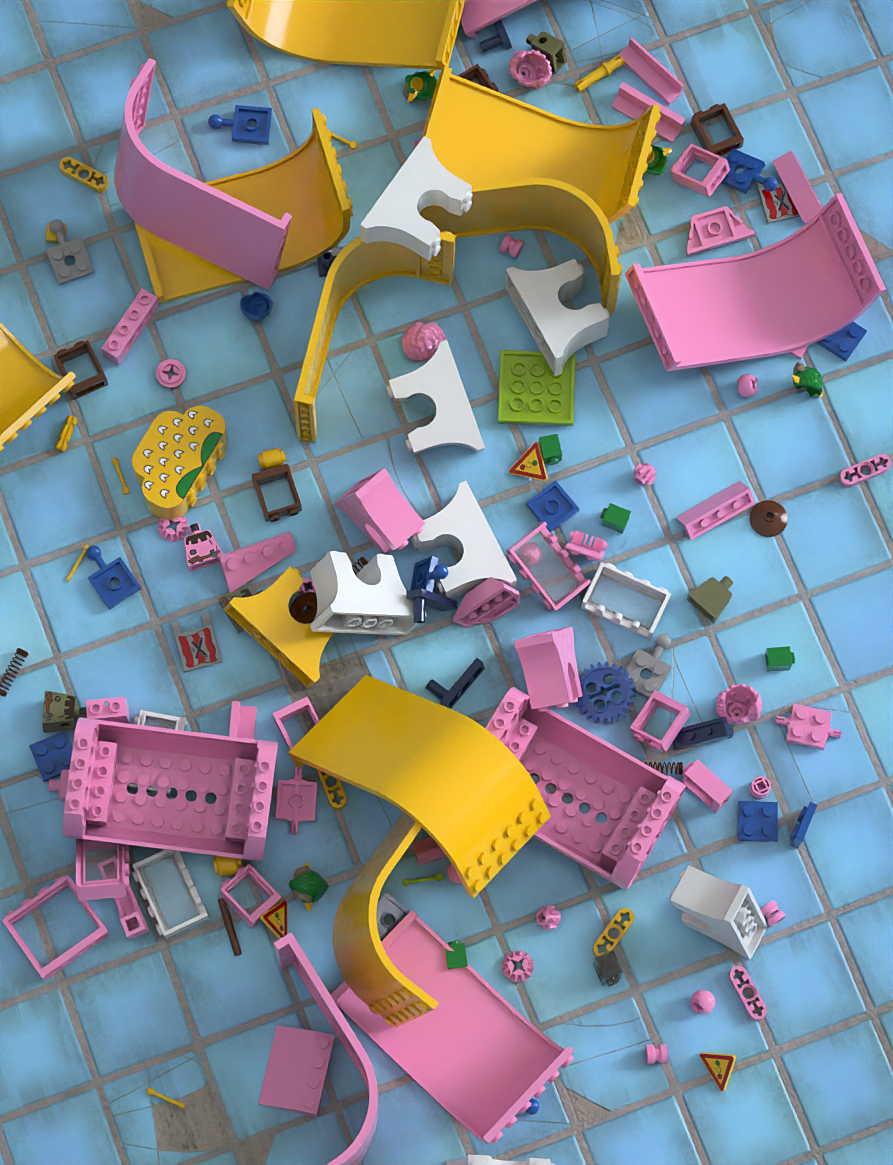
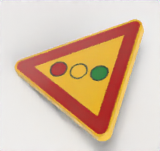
[509,442,548,481]
[260,900,288,939]
[699,1052,736,1092]

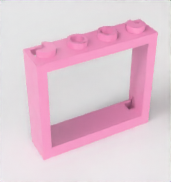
[2,874,110,981]

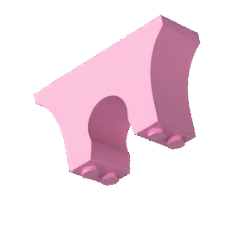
[334,468,425,554]
[514,626,583,712]

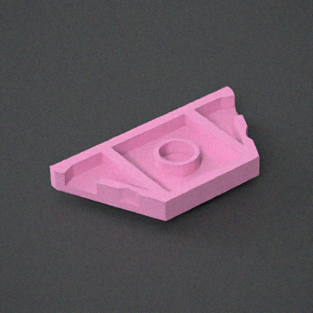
[686,206,755,257]

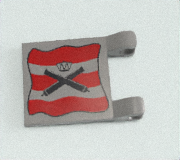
[755,174,800,224]
[171,612,222,672]

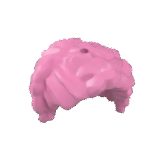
[509,49,552,90]
[401,322,446,362]
[716,684,762,725]

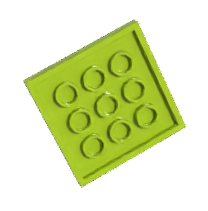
[498,350,576,426]

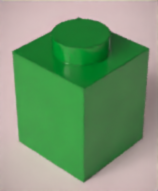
[538,434,562,465]
[600,503,631,534]
[765,646,795,672]
[445,941,468,970]

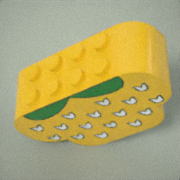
[132,406,228,521]

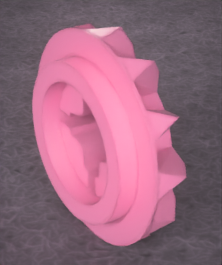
[156,359,186,388]
[158,516,189,542]
[502,950,534,982]

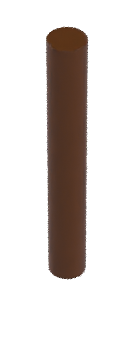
[218,898,242,956]

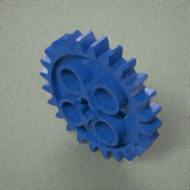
[576,661,636,725]

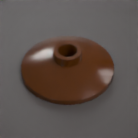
[750,500,788,537]
[290,592,317,624]

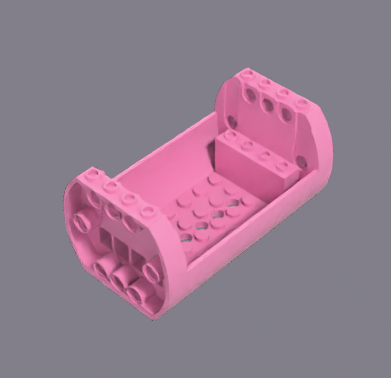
[485,687,686,891]
[63,717,278,862]

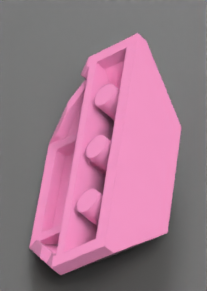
[453,577,520,628]

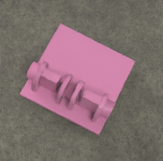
[565,530,608,561]

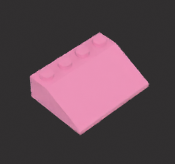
[258,1025,335,1117]

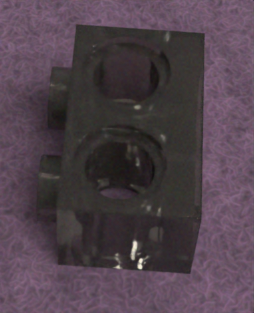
[593,950,623,987]

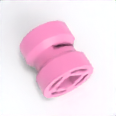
[499,234,524,258]
[749,776,771,800]
[760,900,786,927]
[646,1043,668,1065]

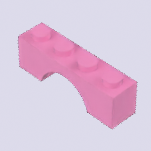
[97,857,150,940]

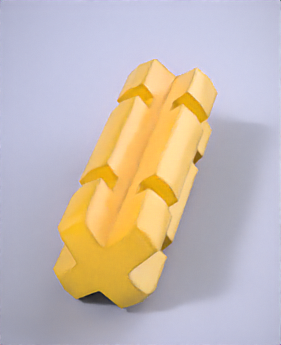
[56,415,77,452]

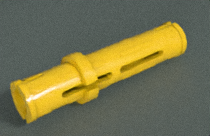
[573,54,625,93]

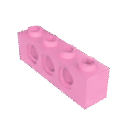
[101,289,159,365]

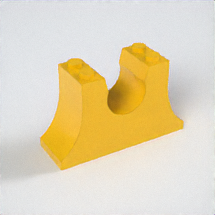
[223,567,335,688]

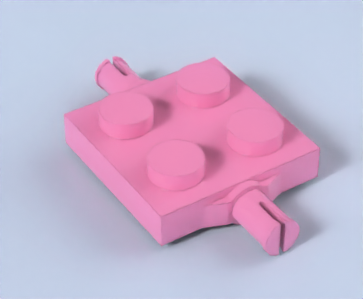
[775,704,842,750]
[276,767,317,834]

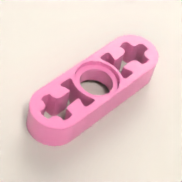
[839,454,892,487]
[729,966,767,1021]

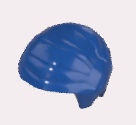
[240,292,273,322]

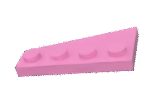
[218,531,296,593]

